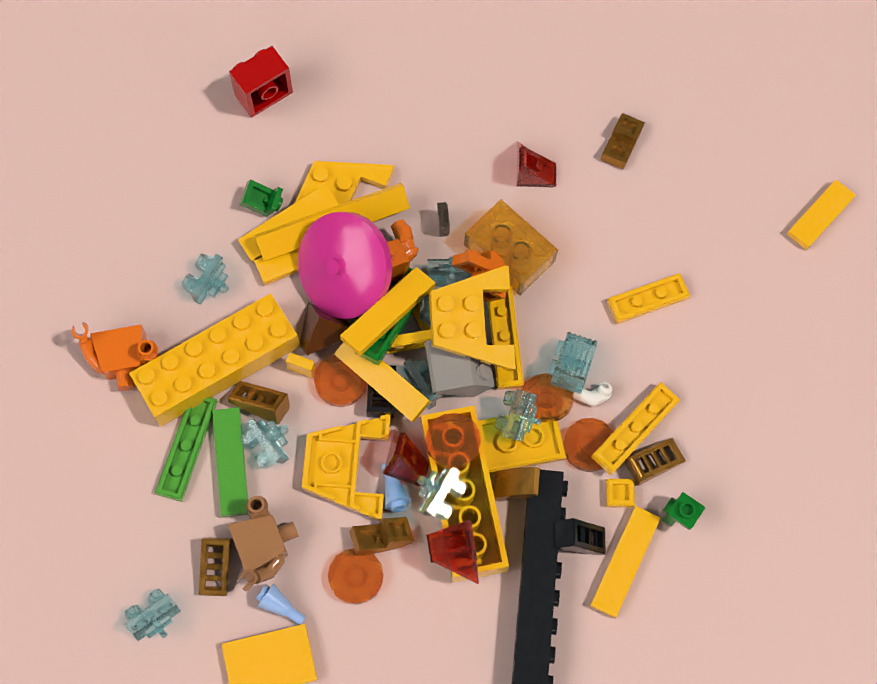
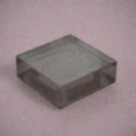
[437,202,450,237]

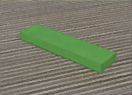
[155,397,218,502]
[212,407,249,518]

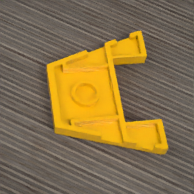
[295,161,394,205]
[429,266,516,371]
[302,414,391,521]

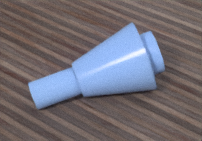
[382,462,412,513]
[256,583,306,625]

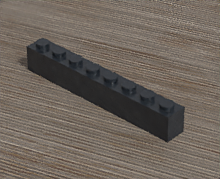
[511,469,568,684]

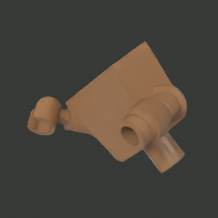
[228,496,299,591]

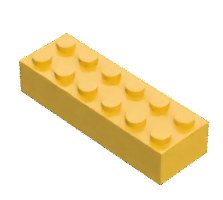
[129,293,301,427]
[421,405,509,583]

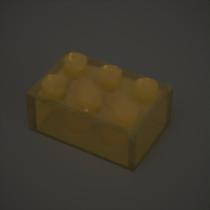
[464,199,558,296]

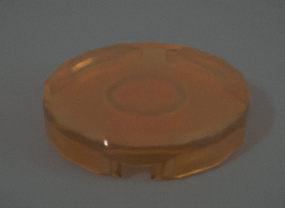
[314,355,367,407]
[520,373,574,422]
[425,413,481,469]
[563,418,614,472]
[328,548,384,605]

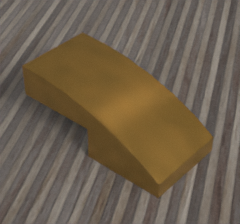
[600,113,645,170]
[492,467,540,501]
[350,517,414,556]

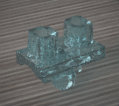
[182,253,229,305]
[427,257,471,287]
[403,358,443,410]
[495,389,542,442]
[240,418,289,469]
[417,467,467,520]
[125,589,181,641]

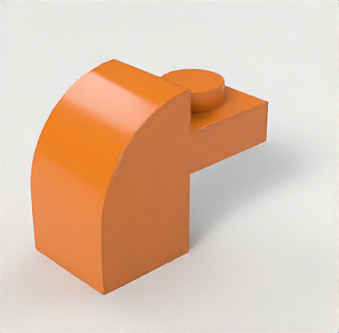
[452,250,506,302]

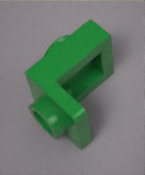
[239,179,283,217]
[662,492,705,530]

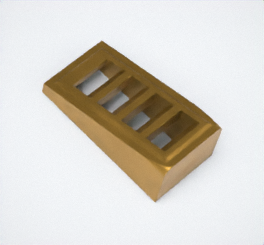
[227,381,290,425]
[625,438,686,486]
[199,537,231,596]

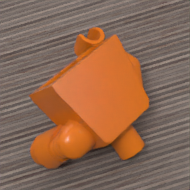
[387,219,419,284]
[72,322,159,391]

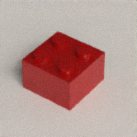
[229,46,293,118]

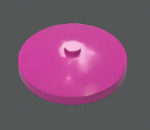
[298,211,392,319]

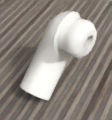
[572,382,613,406]

